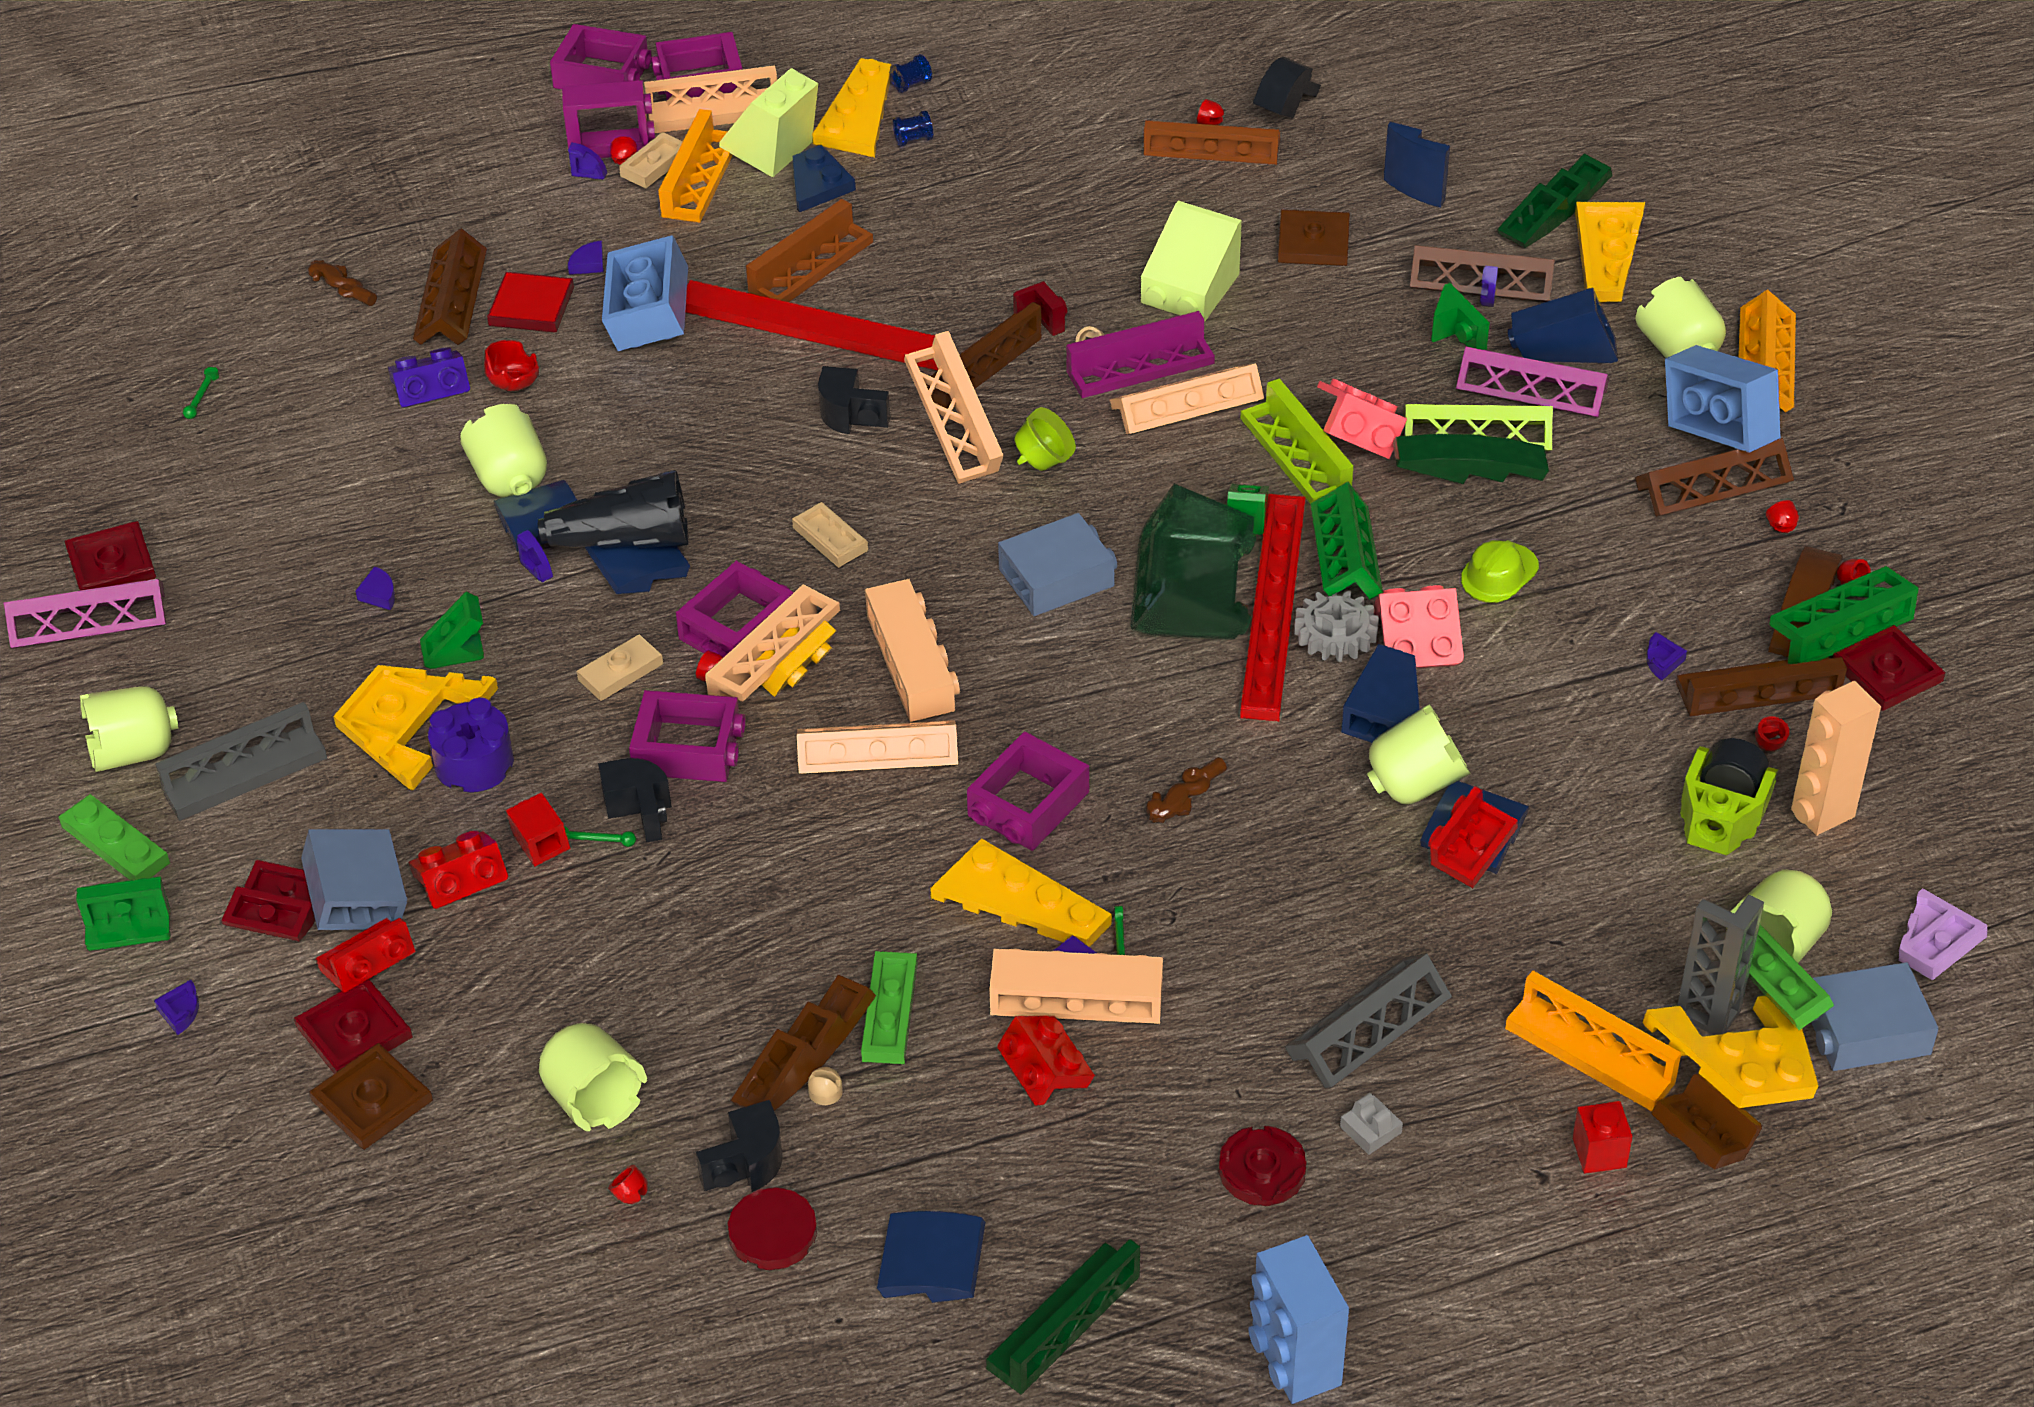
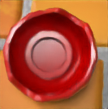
[484,340,539,391]

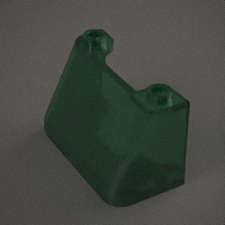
[1131,483,1256,640]

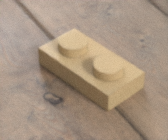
[619,132,683,188]

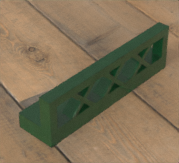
[986,1239,1140,1395]

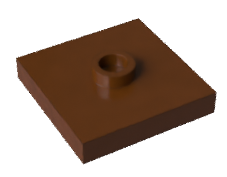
[1278,209,1350,266]
[309,1043,433,1150]

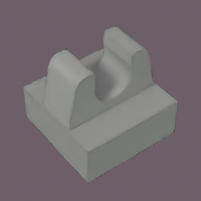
[1340,1093,1403,1155]

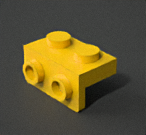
[749,620,836,697]

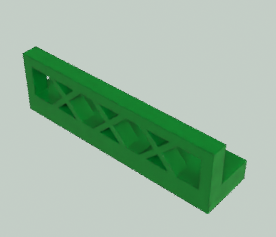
[1311,482,1383,599]
[1769,566,1919,664]

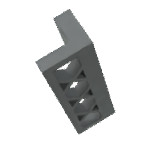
[155,702,327,821]
[1678,894,1764,1035]
[1284,953,1452,1088]

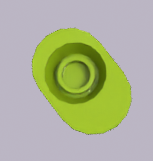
[1014,407,1076,471]
[1461,540,1539,603]

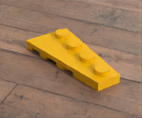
[812,58,892,158]
[1575,202,1645,302]
[930,838,1112,947]

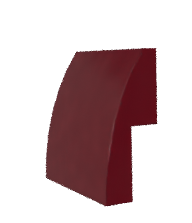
[221,860,315,941]

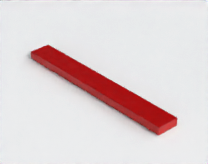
[685,280,938,370]
[1240,494,1306,722]

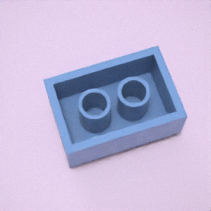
[602,235,688,351]
[1665,345,1781,453]
[1248,1235,1349,1404]

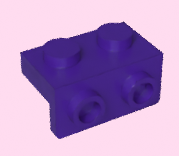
[388,347,470,407]

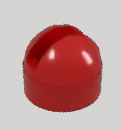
[1197,99,1224,125]
[610,136,637,165]
[1766,500,1799,533]
[1837,559,1871,585]
[696,650,724,682]
[1755,716,1790,752]
[608,1165,648,1204]

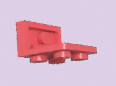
[1317,378,1407,459]
[1373,585,1464,669]

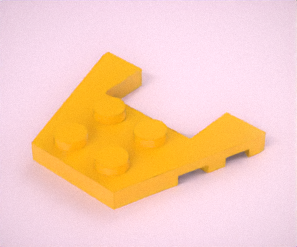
[333,665,498,790]
[1642,996,1819,1108]

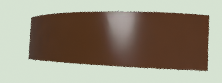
[1768,546,1843,657]

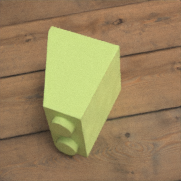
[719,68,818,177]
[1141,201,1242,322]

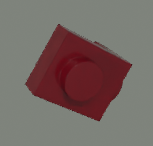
[1013,281,1067,336]

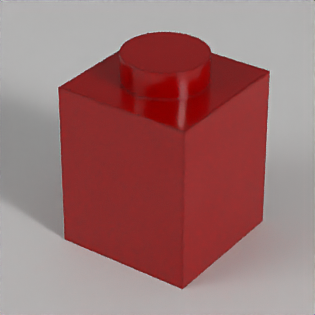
[505,792,571,867]
[1572,1101,1633,1174]

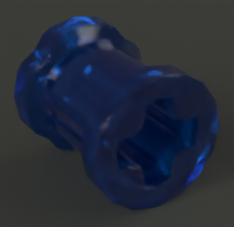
[889,54,932,93]
[893,110,934,147]

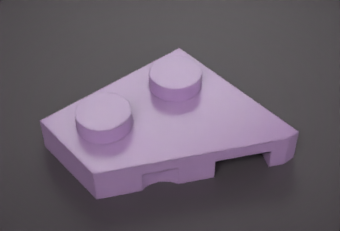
[1899,888,1988,980]

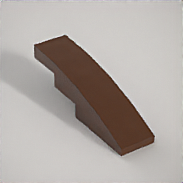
[731,975,876,1111]

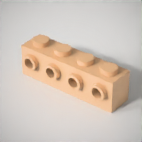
[865,579,960,722]
[1791,680,1881,836]
[990,949,1163,1024]

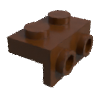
[1651,1073,1762,1170]

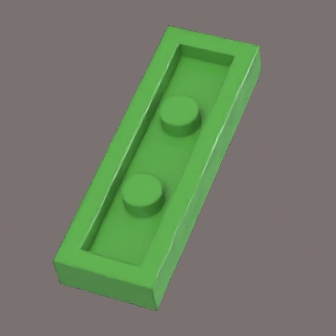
[59,794,170,880]
[1748,925,1834,1030]
[861,951,918,1064]

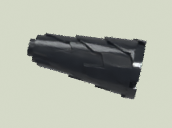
[538,470,689,549]

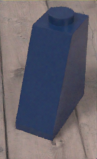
[1508,288,1618,363]
[1341,644,1420,743]

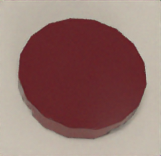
[1219,1126,1307,1206]
[728,1187,817,1270]

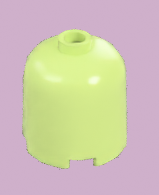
[1635,277,1726,358]
[461,404,547,498]
[80,687,178,772]
[1367,704,1471,804]
[1726,870,1832,963]
[539,1023,647,1131]

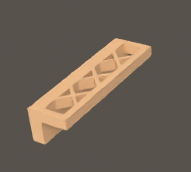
[644,65,777,133]
[904,331,1003,484]
[1110,364,1264,434]
[705,584,840,702]
[797,720,958,774]

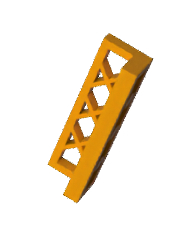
[658,109,733,223]
[1739,289,1796,413]
[1505,971,1681,1111]

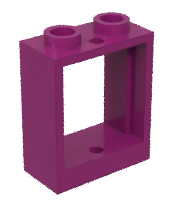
[550,24,652,89]
[651,32,743,101]
[562,80,655,158]
[676,560,794,657]
[629,690,746,782]
[967,731,1089,851]

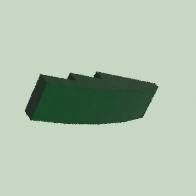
[1497,153,1612,248]
[1393,434,1549,484]

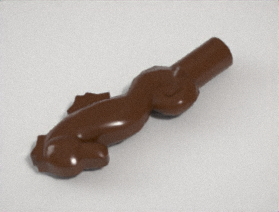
[308,260,377,306]
[1146,757,1227,823]

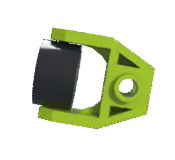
[1680,738,1778,856]

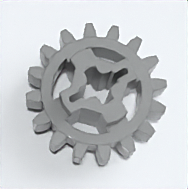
[1294,591,1379,662]

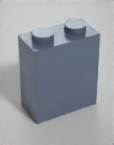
[998,513,1117,616]
[301,829,407,930]
[1811,962,1939,1071]

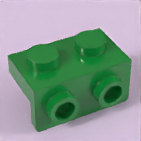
[76,876,171,951]

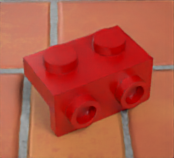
[1428,786,1518,889]
[408,831,508,909]
[316,918,416,993]
[998,1015,1095,1106]

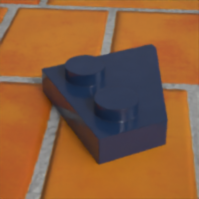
[792,145,856,213]

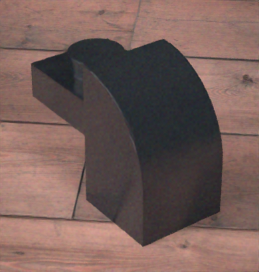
[1253,57,1321,118]
[818,366,890,434]
[598,758,672,843]
[696,1100,783,1192]

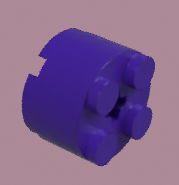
[428,697,514,792]

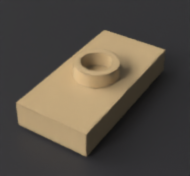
[792,502,868,568]
[577,634,663,701]

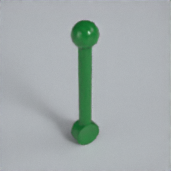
[183,367,219,419]
[564,826,636,847]
[1114,906,1125,955]

